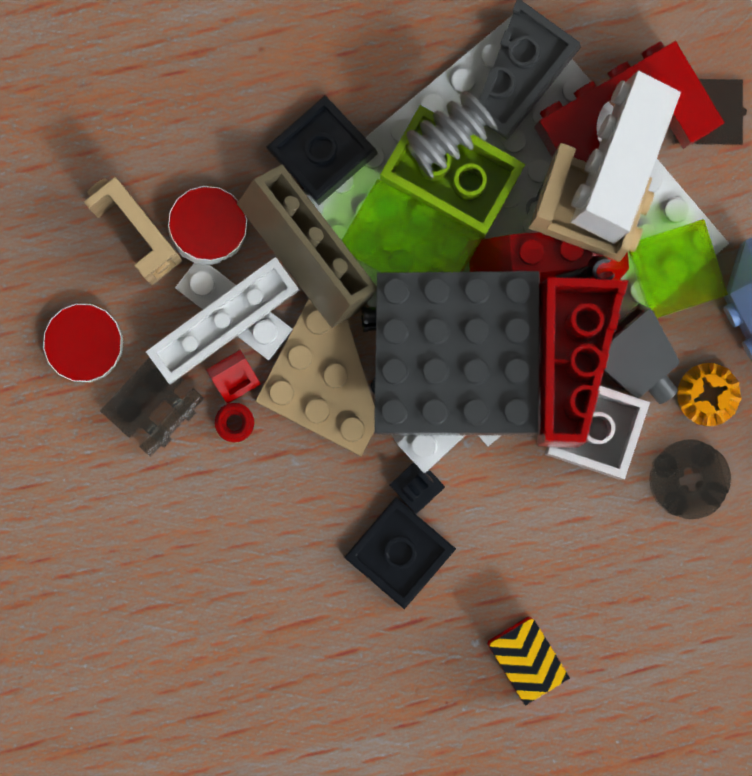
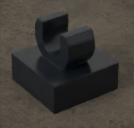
[389,462,445,514]

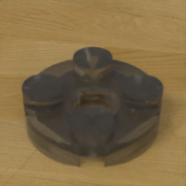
[649,439,731,519]

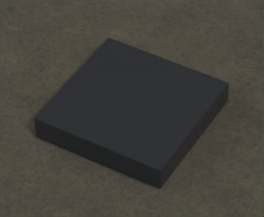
[266,95,378,205]
[344,497,456,610]

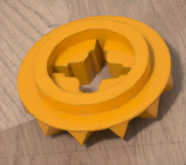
[677,363,742,426]

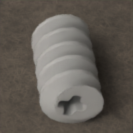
[407,91,497,179]

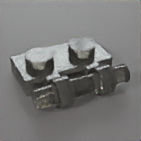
[100,357,205,457]

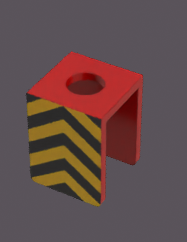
[487,617,570,706]

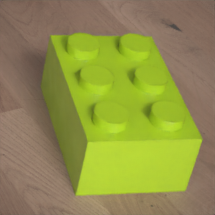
[380,105,526,239]

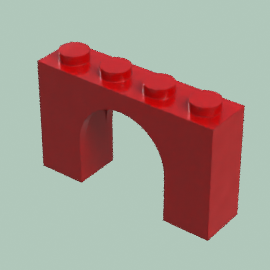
[534,41,725,162]

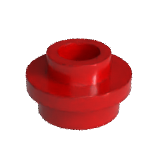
[215,403,255,443]

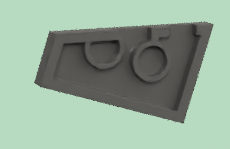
[479,0,581,140]

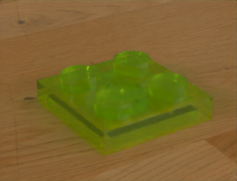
[628,219,728,318]

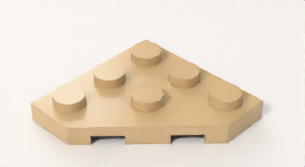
[255,299,375,457]

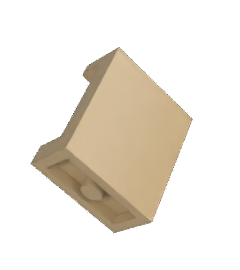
[529,143,654,262]
[84,177,183,285]

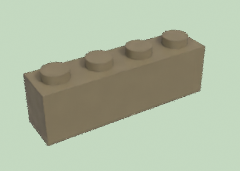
[237,164,377,328]

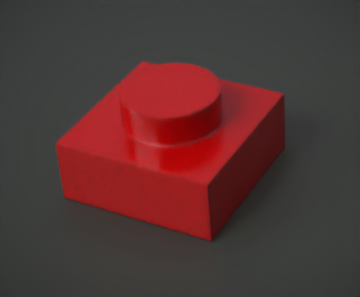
[206,350,261,404]

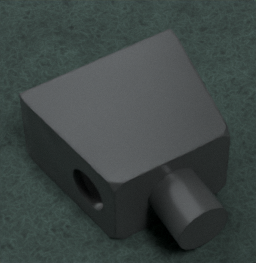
[604,304,680,404]

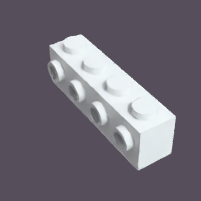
[571,71,681,243]

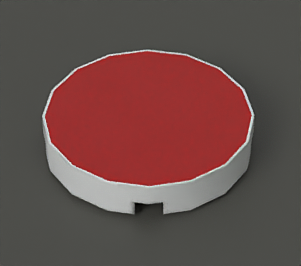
[168,186,247,265]
[43,304,123,383]

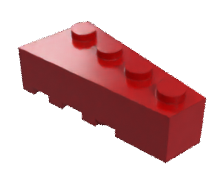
[537,277,629,448]

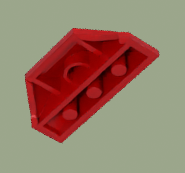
[467,232,629,285]

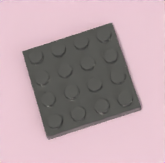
[374,271,540,435]

